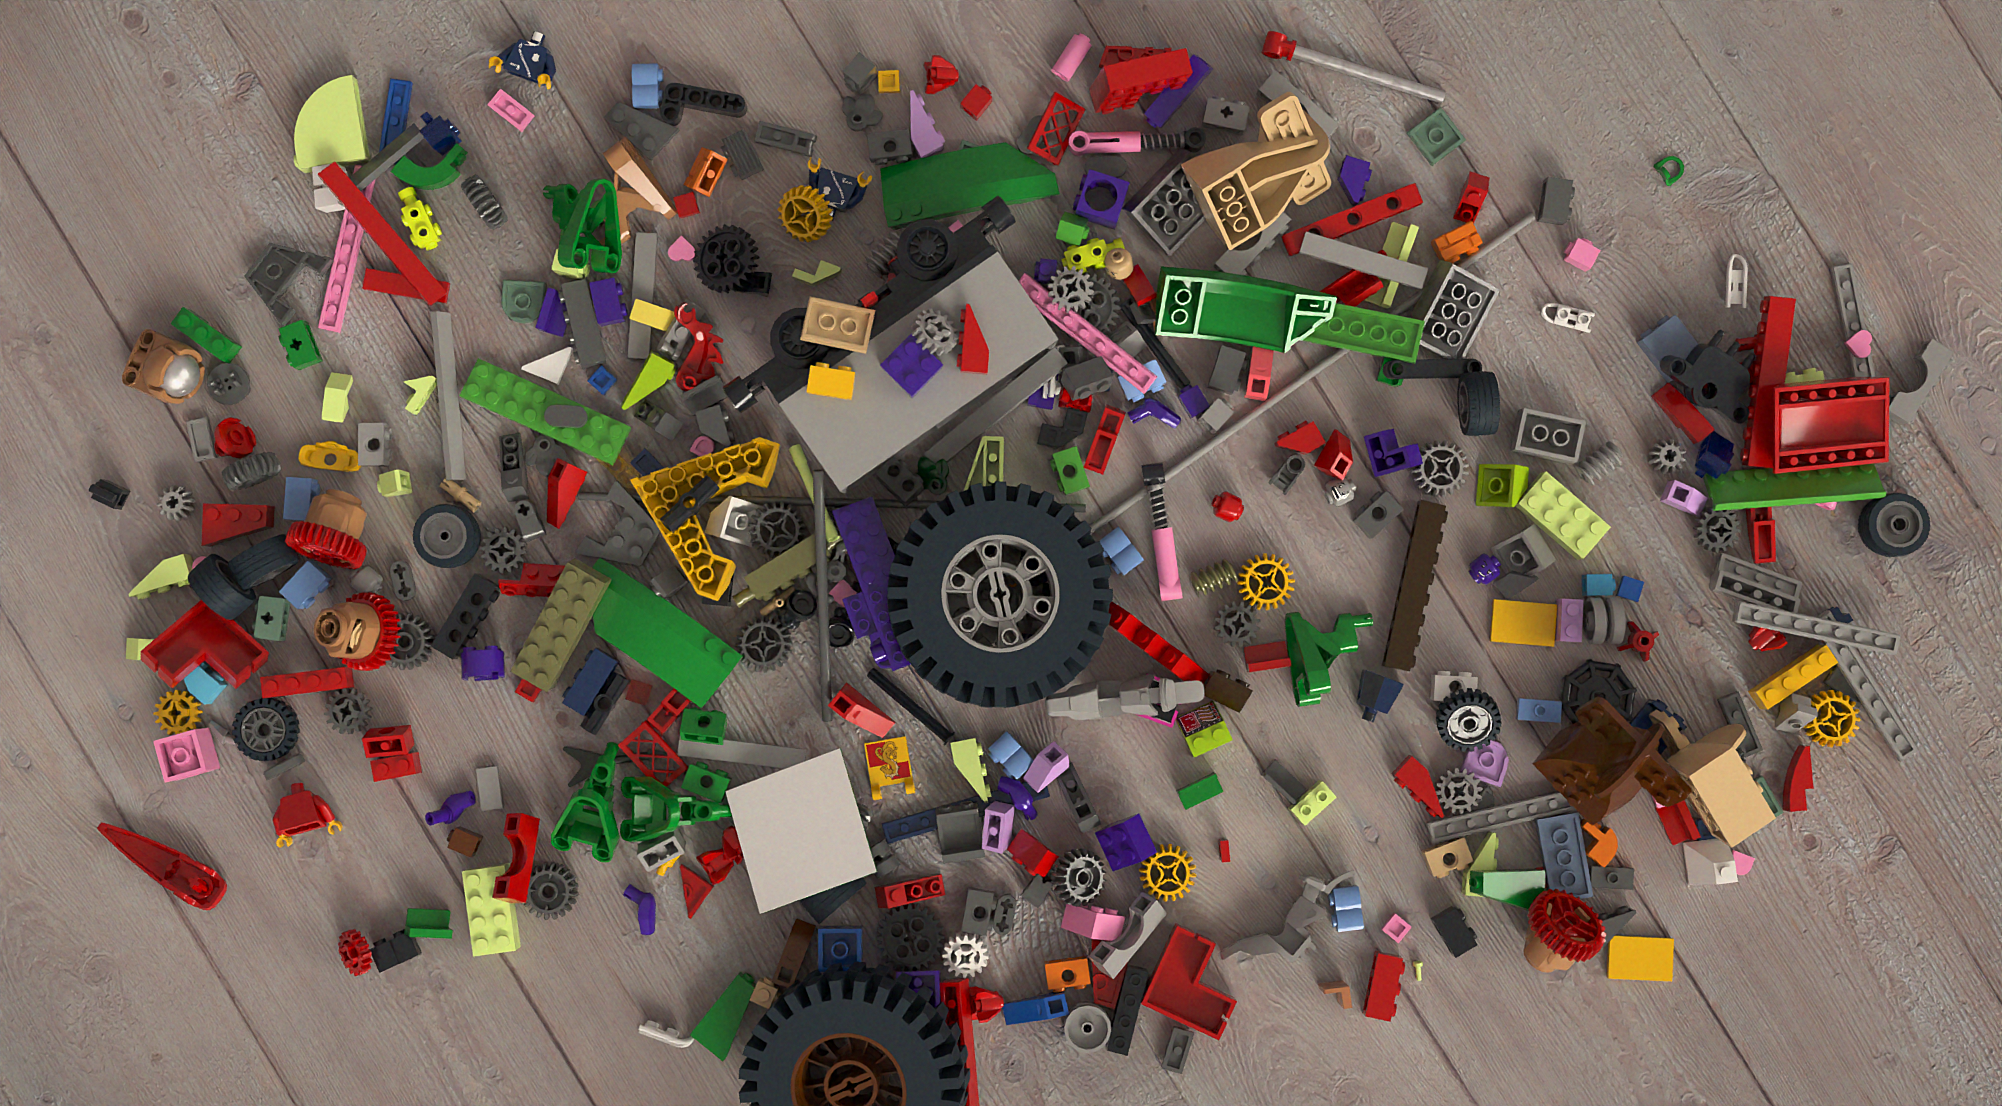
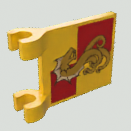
[864,736,916,800]

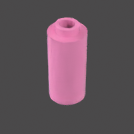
[1051,33,1091,82]

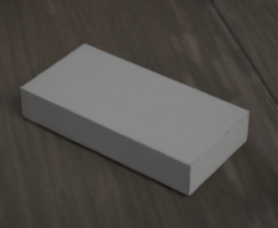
[186,416,217,462]
[476,766,504,811]

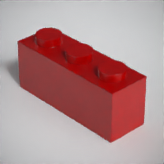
[1362,951,1405,1022]

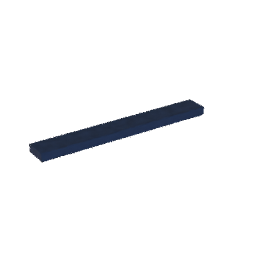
[881,781,1050,844]

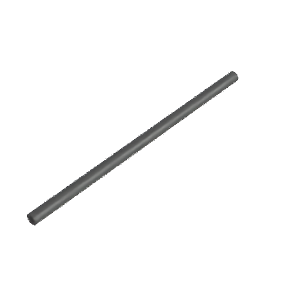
[813,470,833,722]

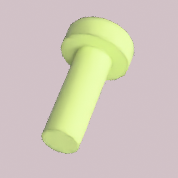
[1413,961,1423,981]

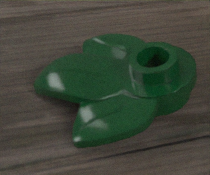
[916,456,949,495]

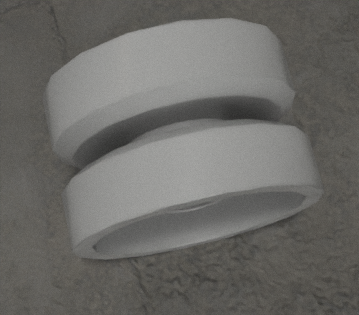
[1584,597,1625,644]
[1063,1001,1111,1053]

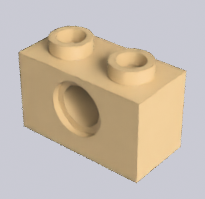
[1421,837,1474,878]

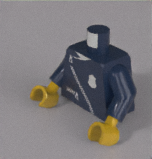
[488,31,556,89]
[808,157,872,221]

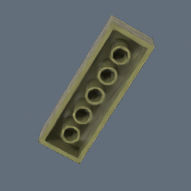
[510,558,612,692]

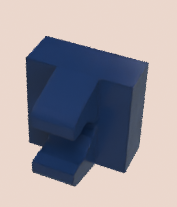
[1825,607,1853,624]

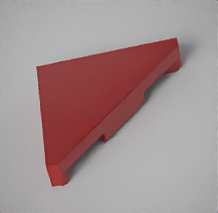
[680,864,714,919]

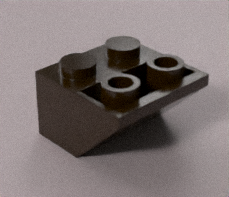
[1203,669,1253,713]

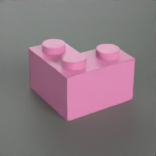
[1061,903,1125,941]

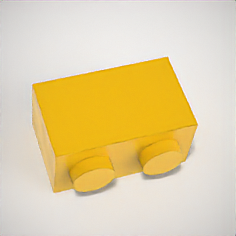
[807,362,856,400]

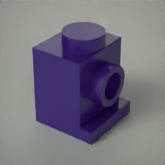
[1034,258,1057,284]

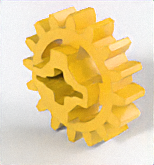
[153,690,203,735]

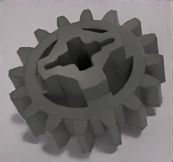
[1693,507,1741,553]
[480,527,528,573]
[1214,601,1260,647]
[324,688,373,734]

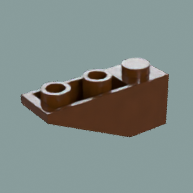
[772,918,816,988]

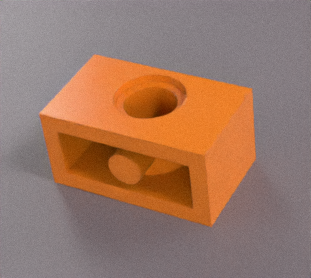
[1044,956,1091,992]

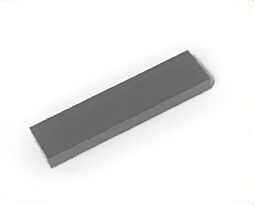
[350,123,425,191]

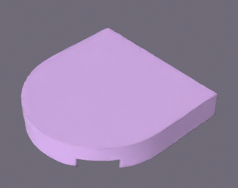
[1460,739,1509,787]

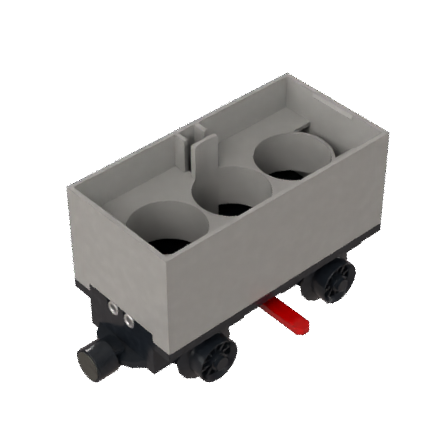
[722,196,1058,495]

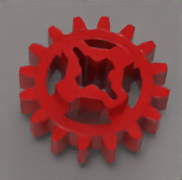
[338,929,372,976]

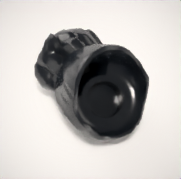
[777,590,817,629]
[829,607,855,648]

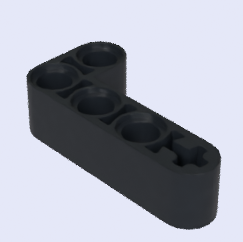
[660,83,747,126]

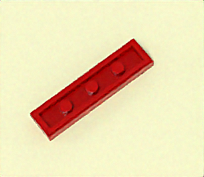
[362,268,450,304]

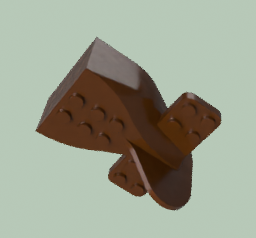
[1532,697,1691,825]

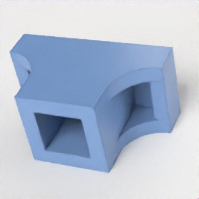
[1516,698,1562,723]

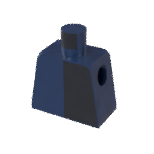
[1356,670,1404,723]

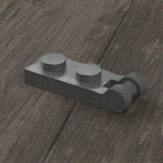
[754,121,817,157]

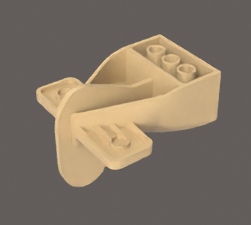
[1181,92,1331,250]
[1649,710,1776,848]

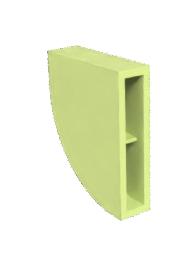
[294,75,370,173]

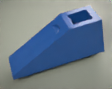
[1002,991,1069,1025]

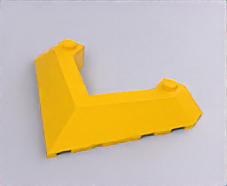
[630,437,780,601]

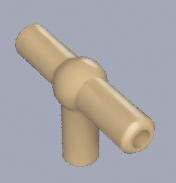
[759,586,796,617]

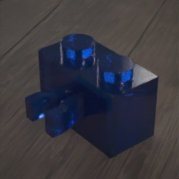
[419,112,462,156]
[1695,431,1734,479]

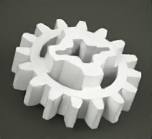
[942,932,989,978]

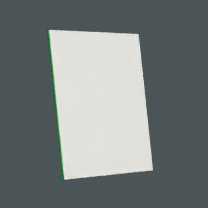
[725,748,877,914]

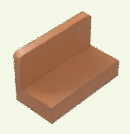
[1318,980,1352,1009]

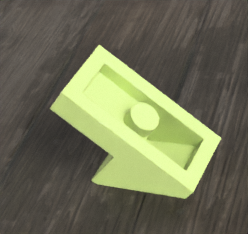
[403,376,437,415]

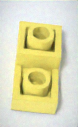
[629,299,675,332]

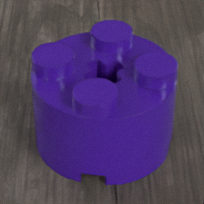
[461,646,505,681]

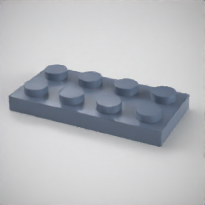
[1535,812,1593,899]

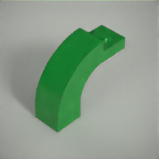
[390,143,468,190]

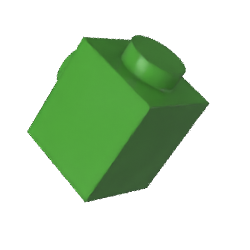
[1056,211,1090,246]

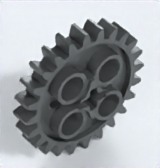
[1057,273,1121,338]

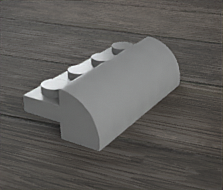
[1709,553,1802,613]

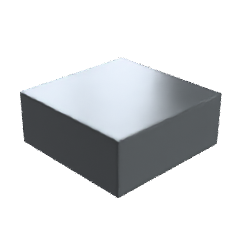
[1130,301,1156,324]

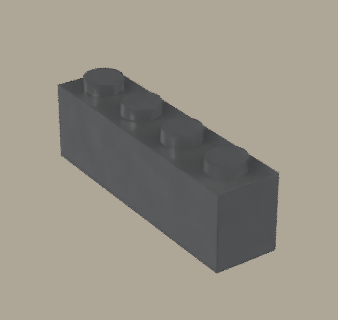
[558,279,607,369]

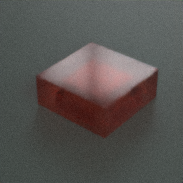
[625,679,653,706]

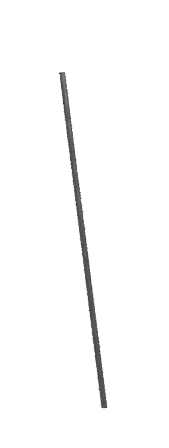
[579,492,1086,513]

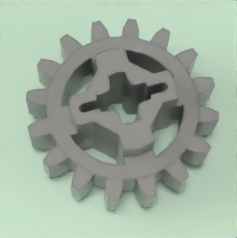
[1047,266,1094,313]
[911,309,959,356]
[1436,767,1483,814]

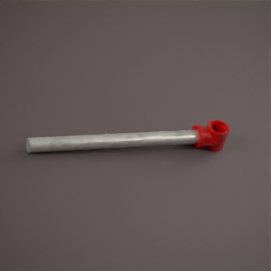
[1262,31,1446,104]

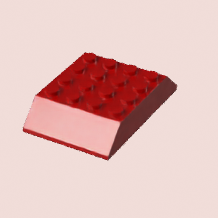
[1773,377,1889,474]

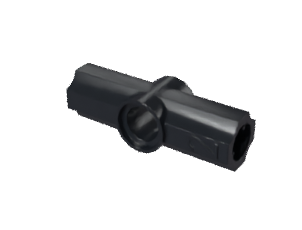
[660,475,720,533]
[580,671,630,735]

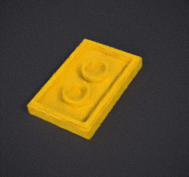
[1489,599,1557,647]
[1607,935,1674,982]

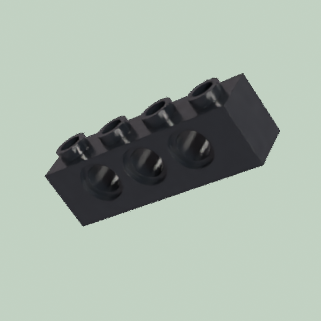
[431,573,500,659]
[1106,964,1149,1056]

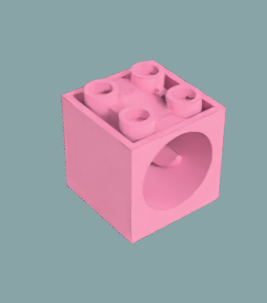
[153,728,220,783]

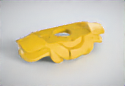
[298,441,361,472]

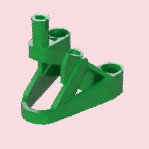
[543,178,622,273]
[1285,612,1373,707]
[551,742,620,862]
[620,776,732,842]

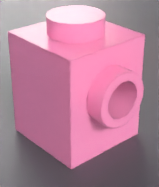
[1564,238,1601,272]

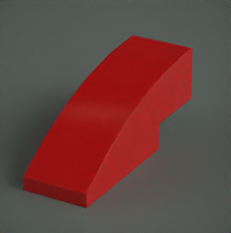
[1651,382,1715,444]
[1084,404,1126,475]
[1746,507,1776,564]
[646,688,691,737]
[1783,745,1814,812]

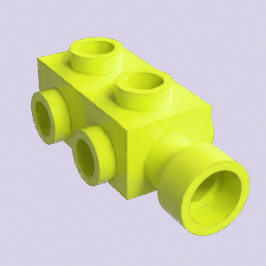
[398,187,442,251]
[1061,237,1125,275]

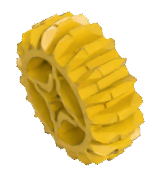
[777,185,833,243]
[1237,553,1295,610]
[1803,690,1861,747]
[1139,843,1196,902]

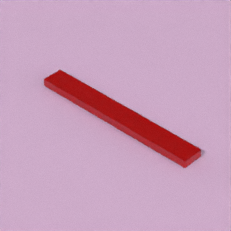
[318,161,447,307]

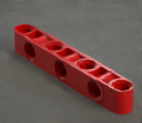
[1281,183,1423,257]

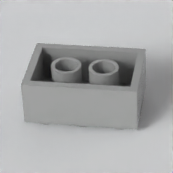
[1510,408,1586,465]

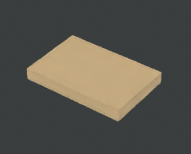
[800,296,875,354]

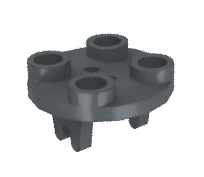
[207,363,251,405]

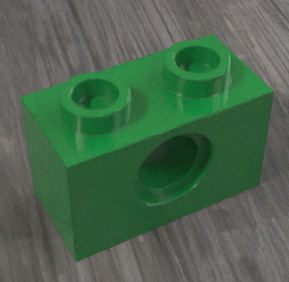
[680,707,727,745]
[681,761,732,803]

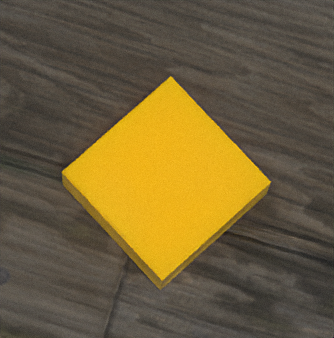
[878,70,900,93]

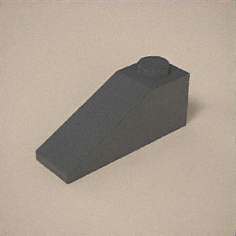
[1056,762,1101,833]

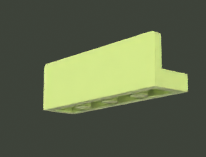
[1364,222,1419,309]

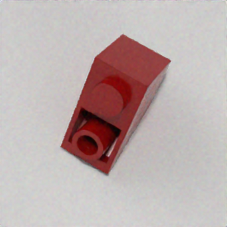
[1453,171,1490,224]
[1274,420,1326,455]
[1314,429,1353,480]

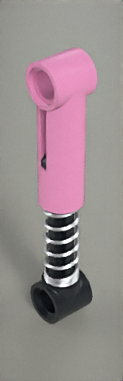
[1068,127,1206,156]
[1142,462,1182,601]

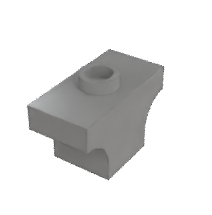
[1775,693,1818,734]

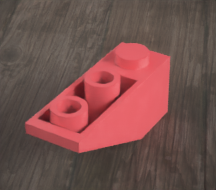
[1244,346,1274,401]

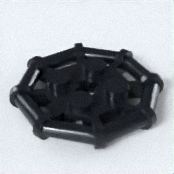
[1561,659,1637,724]

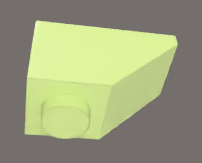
[377,469,412,497]

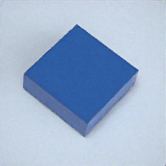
[587,365,617,395]
[1616,576,1644,602]

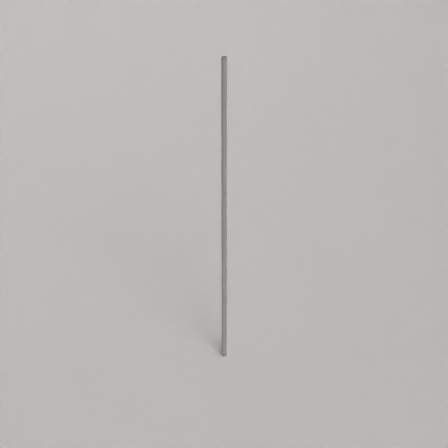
[1089,212,1535,534]

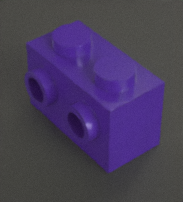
[589,277,628,327]

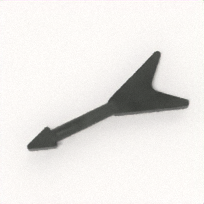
[563,746,666,787]

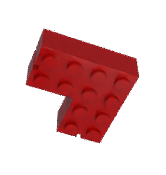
[1089,48,1193,115]
[141,600,269,689]
[1141,923,1237,1040]

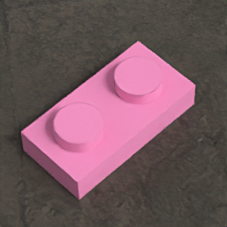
[488,89,535,132]

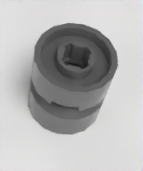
[870,839,900,879]

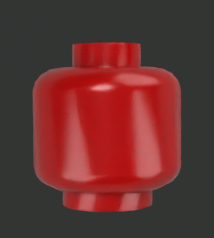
[1211,491,1244,523]

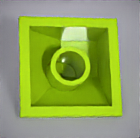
[1476,464,1529,507]

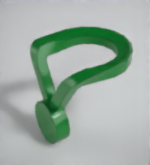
[1654,156,1684,186]

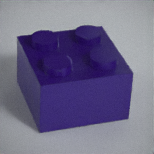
[880,333,943,398]
[1095,813,1157,871]

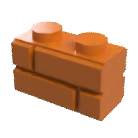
[683,147,728,197]
[1431,221,1482,264]

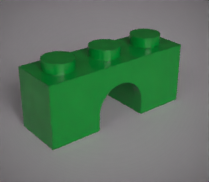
[170,307,242,363]

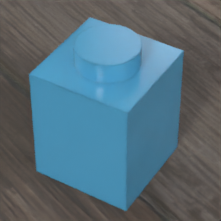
[1581,574,1616,596]

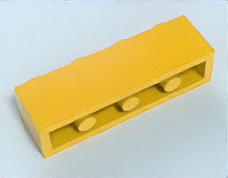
[1748,645,1838,710]

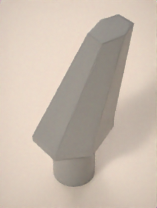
[209,720,236,745]

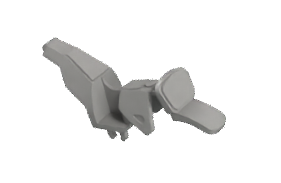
[1045,674,1204,720]
[1218,870,1355,963]

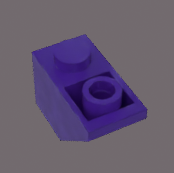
[1337,155,1372,206]

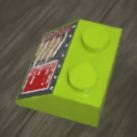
[1175,701,1233,757]

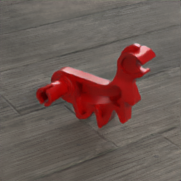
[674,302,724,391]

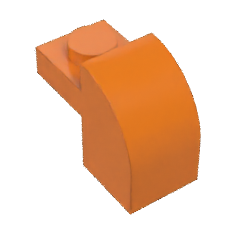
[1580,819,1618,868]

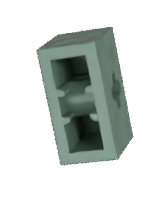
[252,596,290,641]

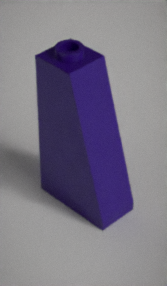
[1144,54,1213,128]

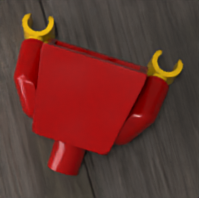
[272,783,343,848]

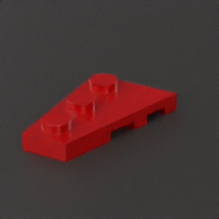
[1099,45,1172,68]
[1091,939,1128,1009]

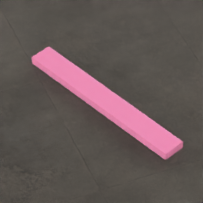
[318,164,376,333]
[1019,273,1158,394]

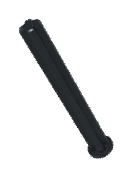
[1120,298,1190,389]
[867,668,955,746]

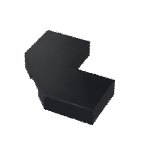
[1037,408,1088,449]

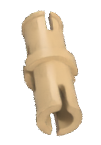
[439,478,482,513]

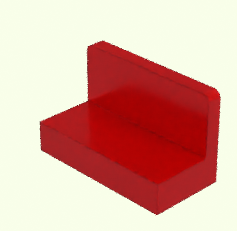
[1244,641,1291,672]
[1655,800,1701,845]

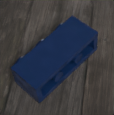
[562,648,620,716]

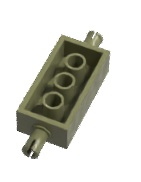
[732,530,843,608]

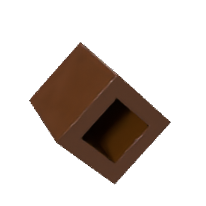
[447,826,483,858]

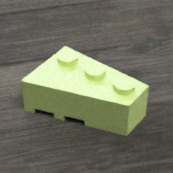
[964,436,1004,491]

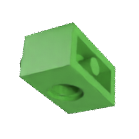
[1049,446,1090,495]

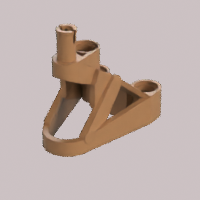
[599,137,678,245]

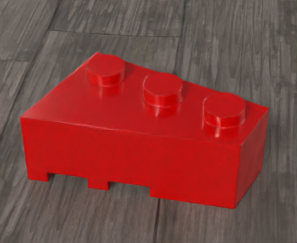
[201,503,275,547]

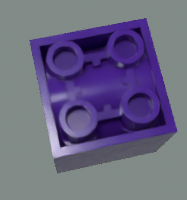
[1073,169,1130,230]

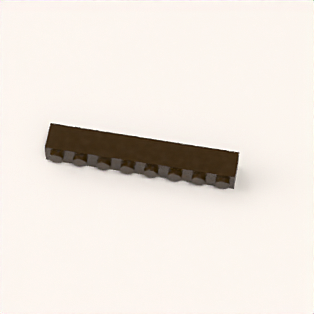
[1382,500,1448,672]

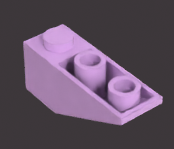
[910,90,945,159]

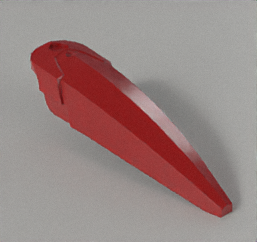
[97,822,227,910]

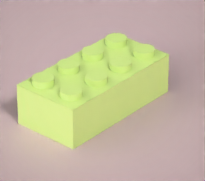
[1515,471,1611,560]
[462,863,521,957]

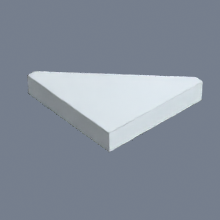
[521,347,573,385]

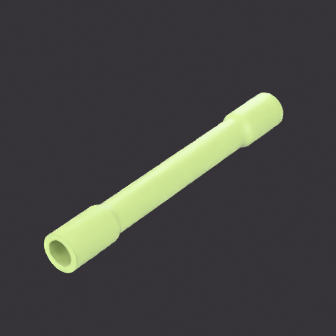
[789,444,839,542]

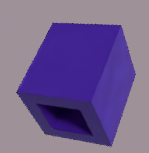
[1178,384,1210,419]

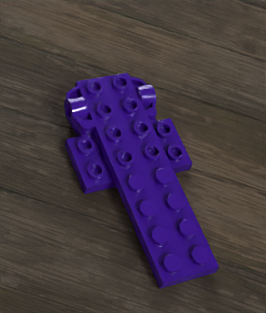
[832,497,911,672]

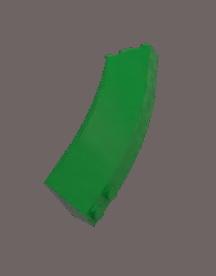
[880,142,1060,230]
[1155,266,1337,353]
[592,557,742,708]

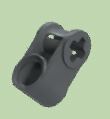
[1268,455,1305,495]
[514,500,546,542]
[1020,868,1055,908]

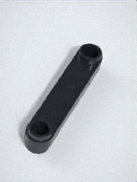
[1383,359,1482,379]

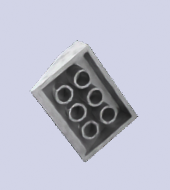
[1122,148,1205,256]
[1410,259,1500,359]

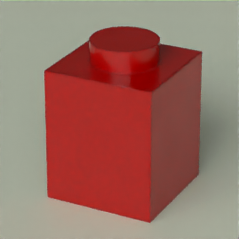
[960,84,992,121]

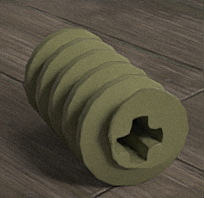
[1190,559,1238,598]

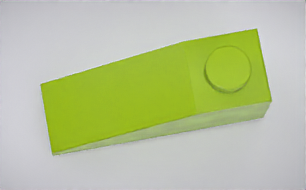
[621,350,676,410]

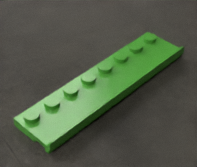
[1703,463,1886,511]

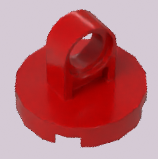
[214,417,257,459]

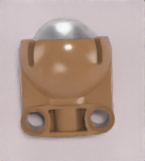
[122,329,205,404]

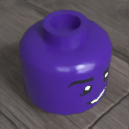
[1468,553,1501,585]

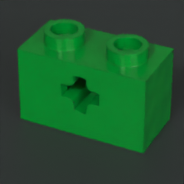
[278,320,323,370]

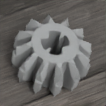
[1649,439,1687,474]
[156,485,195,521]

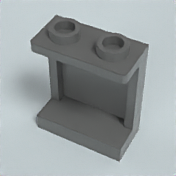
[935,801,985,864]

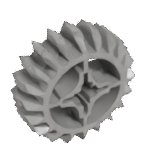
[1411,440,1469,497]

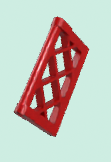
[1026,92,1086,166]
[618,720,689,787]

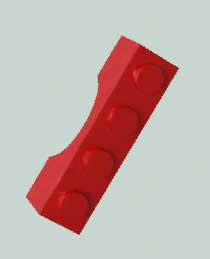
[260,667,354,698]
[492,813,540,903]

